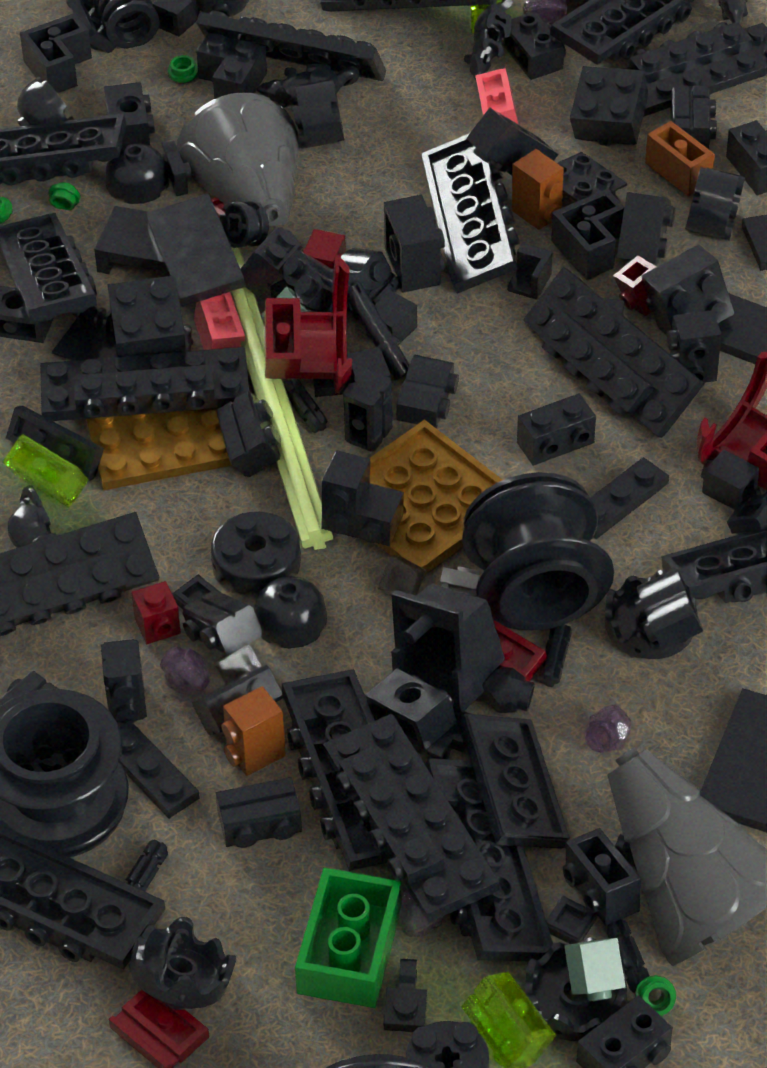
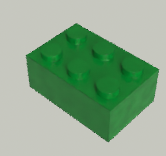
[295,867,402,1008]

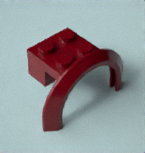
[264,255,352,393]
[697,351,767,490]

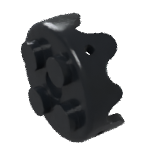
[211,511,301,594]
[605,570,698,659]
[129,917,236,1010]
[525,938,627,1041]

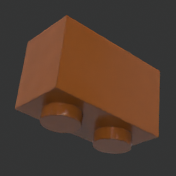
[645,121,715,196]
[512,149,564,230]
[221,686,286,776]

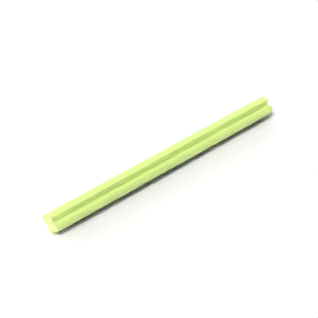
[231,247,333,550]

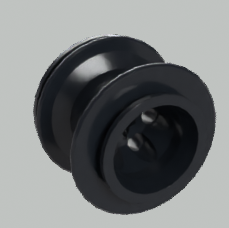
[462,472,615,630]
[0,689,129,857]

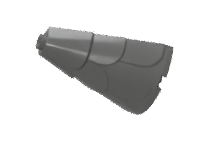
[176,93,300,227]
[607,747,767,966]

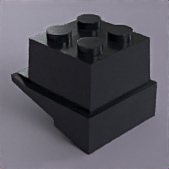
[391,584,505,713]

